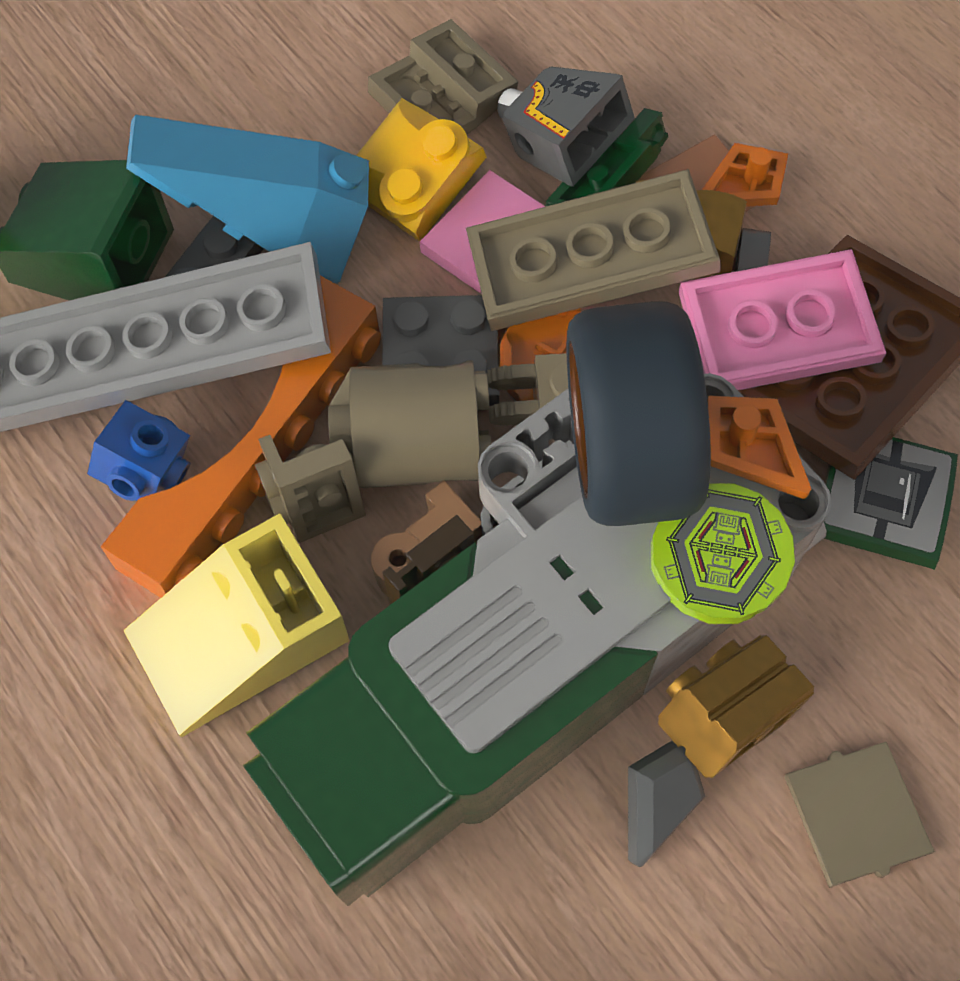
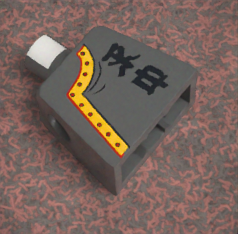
[497,67,635,187]

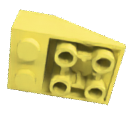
[124,513,350,738]

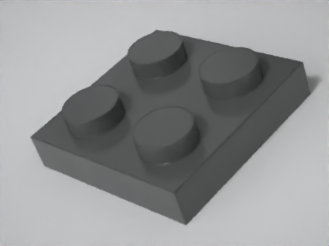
[382,295,499,406]

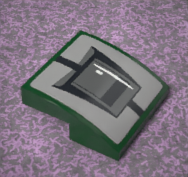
[824,437,958,570]

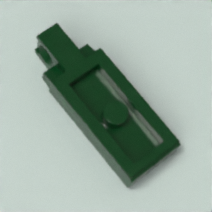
[545,108,668,207]

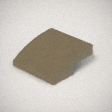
[368,19,518,135]

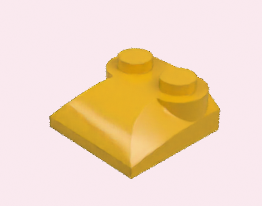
[356,98,487,242]

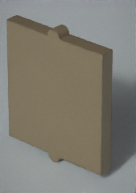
[784,742,935,888]

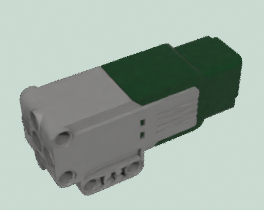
[243,373,832,906]

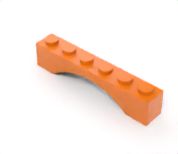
[101,275,381,598]

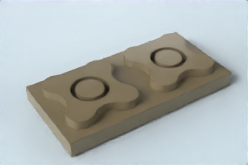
[466,169,720,331]

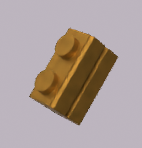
[658,635,815,778]

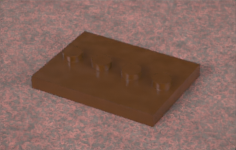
[738,235,960,480]

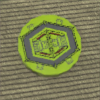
[651,483,795,624]

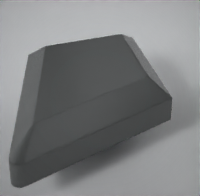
[628,741,705,867]

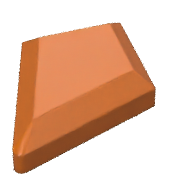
[702,143,789,207]
[707,396,811,499]

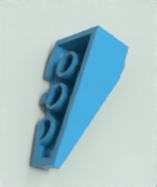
[126,115,369,284]

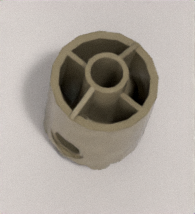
[328,360,491,488]

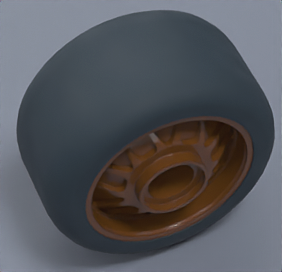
[566,301,711,526]

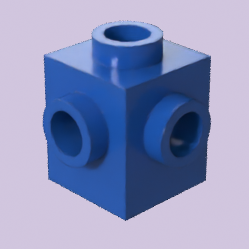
[87,400,191,501]

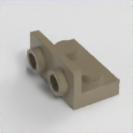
[255,435,366,543]

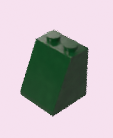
[0,160,174,301]

